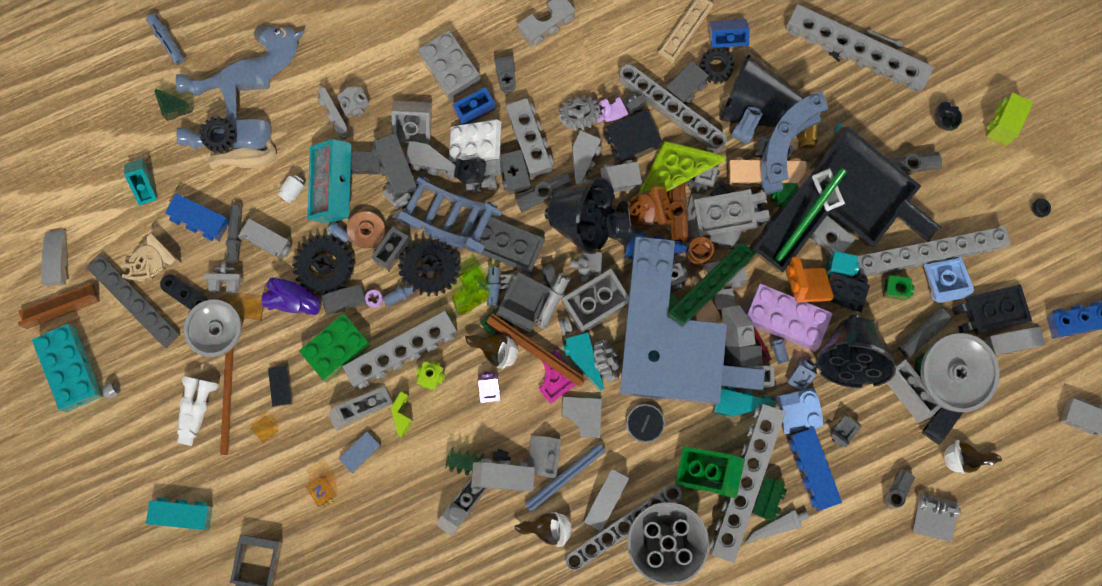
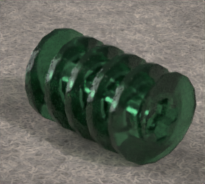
[445,447,488,476]

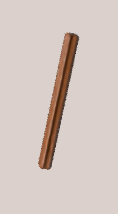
[487,314,586,387]

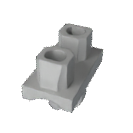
[205,262,244,293]

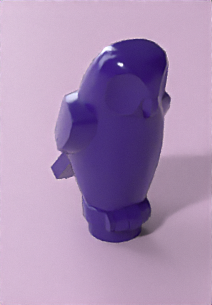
[262,277,321,315]

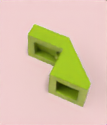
[391,392,413,438]

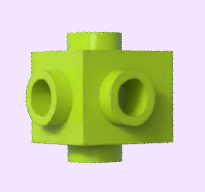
[416,360,446,392]

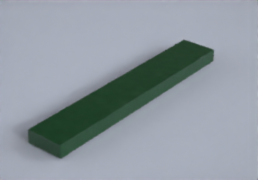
[667,242,756,327]

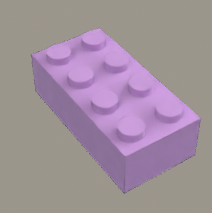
[746,284,832,352]

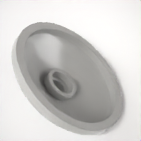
[184,300,242,357]

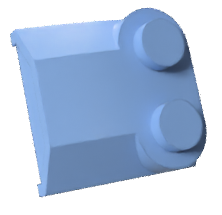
[924,257,974,303]
[776,388,823,434]

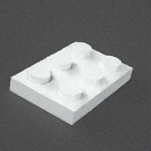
[449,120,501,165]

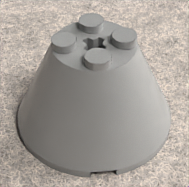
[627,502,709,585]

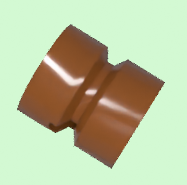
[686,237,714,267]

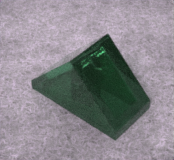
[154,88,194,121]

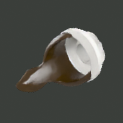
[465,334,519,369]
[944,440,1002,474]
[514,512,572,547]

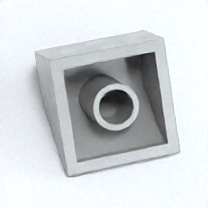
[391,101,432,145]

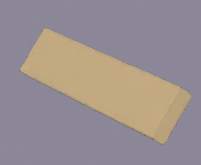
[658,0,715,64]

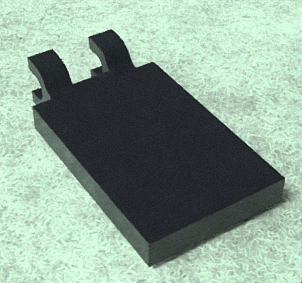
[952,284,1032,335]

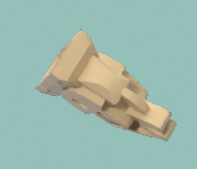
[122,233,181,282]

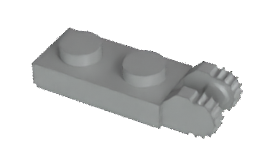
[317,87,349,139]

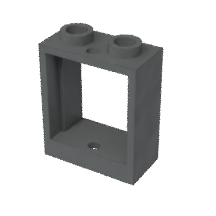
[230,535,283,586]

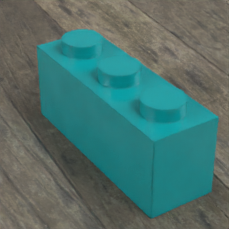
[146,497,213,530]

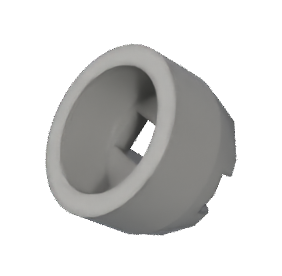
[102,381,119,398]

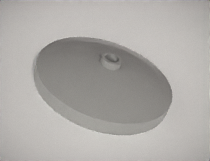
[921,333,1000,412]

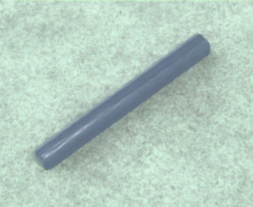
[525,444,606,511]

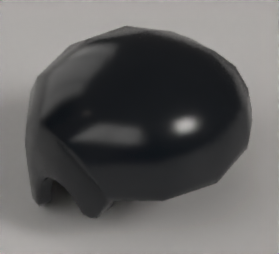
[933,101,963,131]

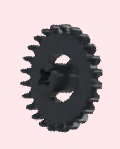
[292,234,355,296]
[398,238,461,297]

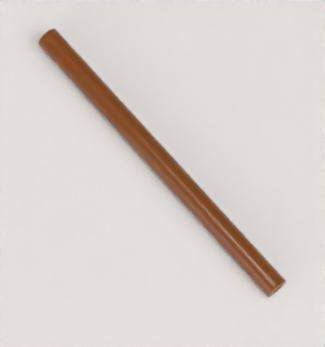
[220,347,234,455]

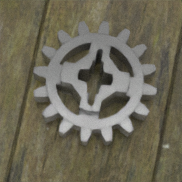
[559,95,600,131]
[593,340,620,382]

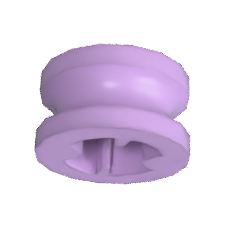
[365,290,383,308]

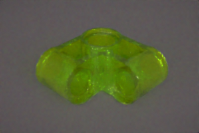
[452,264,490,315]

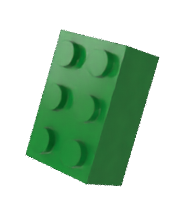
[299,313,371,383]
[675,446,745,499]

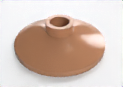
[347,212,385,249]

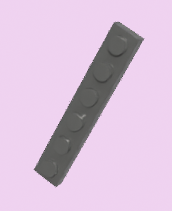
[87,255,180,348]

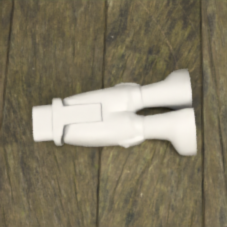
[176,376,219,446]

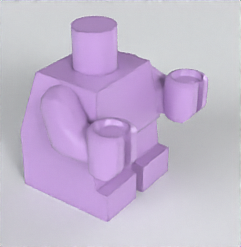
[596,97,628,123]

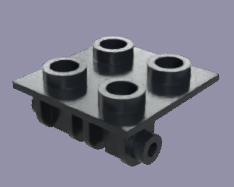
[829,272,870,313]

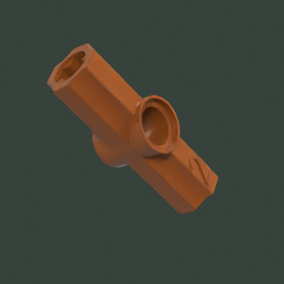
[669,184,689,242]

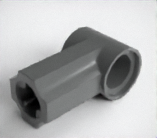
[883,469,915,509]

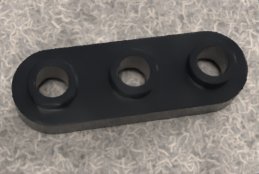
[160,274,209,310]

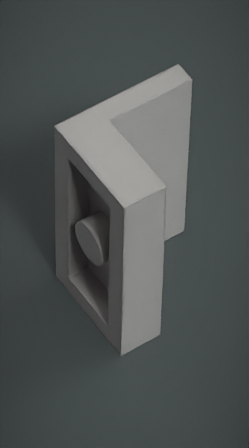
[527,436,561,478]

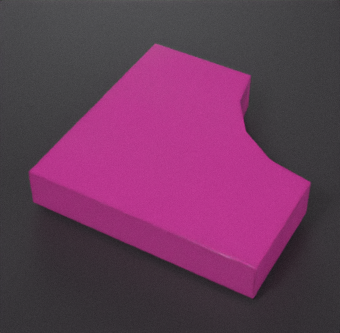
[539,350,576,404]

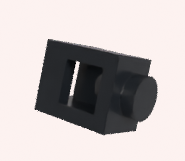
[454,158,486,184]

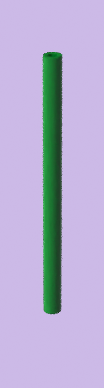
[774,167,848,264]

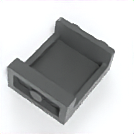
[495,272,550,333]

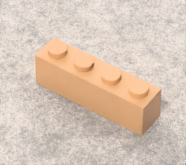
[728,157,806,187]

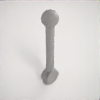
[866,29,903,48]

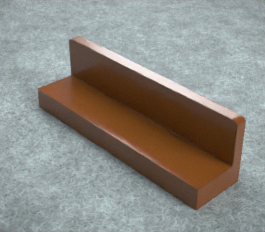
[18,283,99,329]

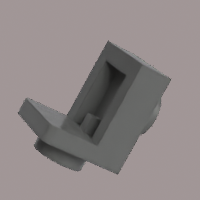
[830,414,862,448]

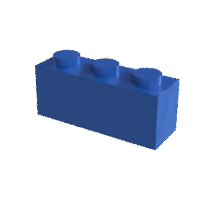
[165,193,229,242]

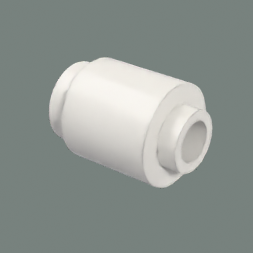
[278,174,305,203]

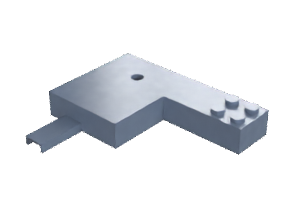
[619,237,765,405]

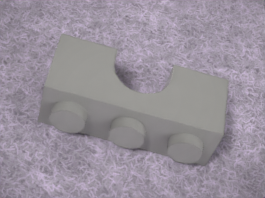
[517,0,575,48]

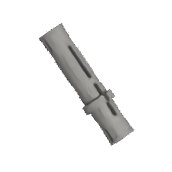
[536,273,571,328]

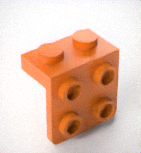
[787,257,833,302]

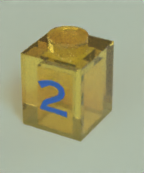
[305,476,337,508]

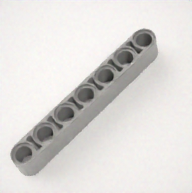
[619,64,727,153]
[566,485,682,570]

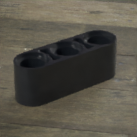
[922,407,963,445]

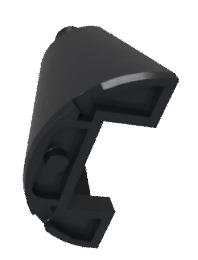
[720,52,806,127]

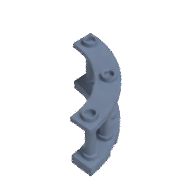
[761,91,828,195]
[392,176,502,253]

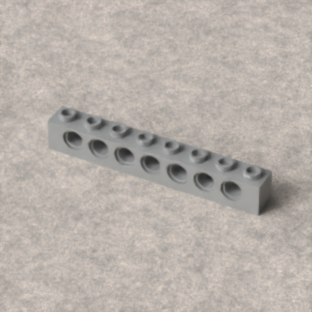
[785,4,934,92]
[855,226,1011,278]
[709,404,786,563]

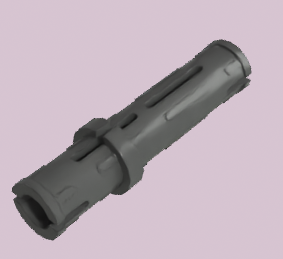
[225,205,242,263]

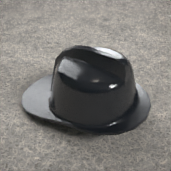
[605,201,632,245]

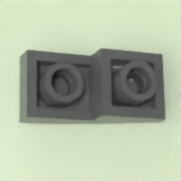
[321,285,366,315]

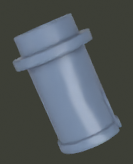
[327,222,349,244]
[771,339,790,364]

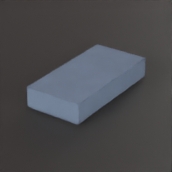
[339,432,381,473]

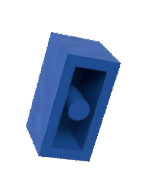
[709,19,750,48]
[452,87,496,125]

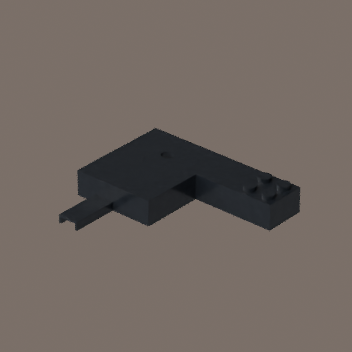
[749,126,942,273]

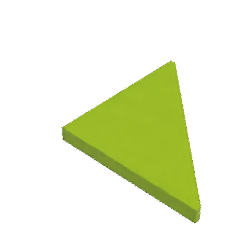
[638,141,726,195]

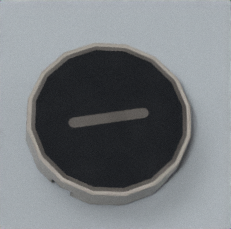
[626,404,665,443]

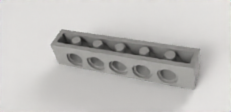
[342,311,458,389]

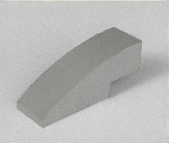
[41,230,68,287]
[986,327,1045,356]
[584,469,629,531]

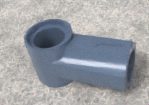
[731,107,763,145]

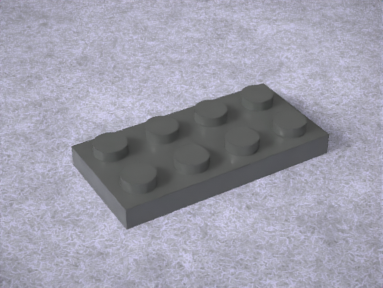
[463,212,545,275]

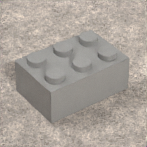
[418,31,481,102]
[562,269,629,334]

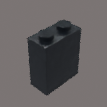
[604,110,663,165]

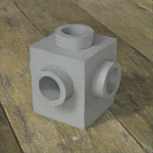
[337,86,370,117]
[670,262,688,291]

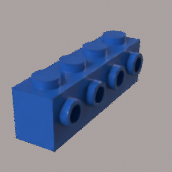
[1047,301,1102,339]

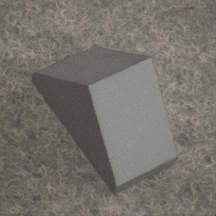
[812,168,845,211]

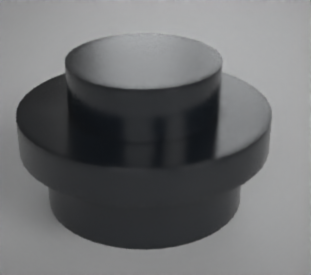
[1031,199,1051,218]
[492,449,511,462]

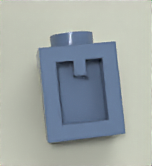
[787,358,817,390]

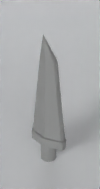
[745,509,809,543]

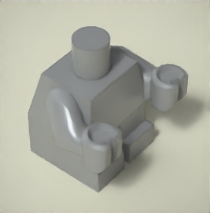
[571,252,603,284]

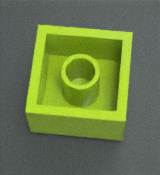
[986,92,1034,146]

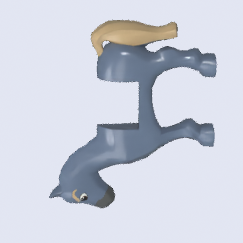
[176,24,304,169]

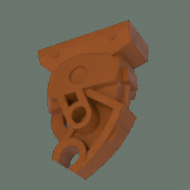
[626,186,675,226]

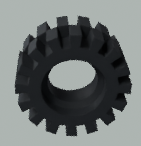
[699,48,734,84]
[199,116,237,154]

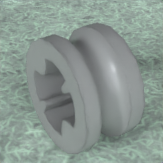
[558,317,573,336]

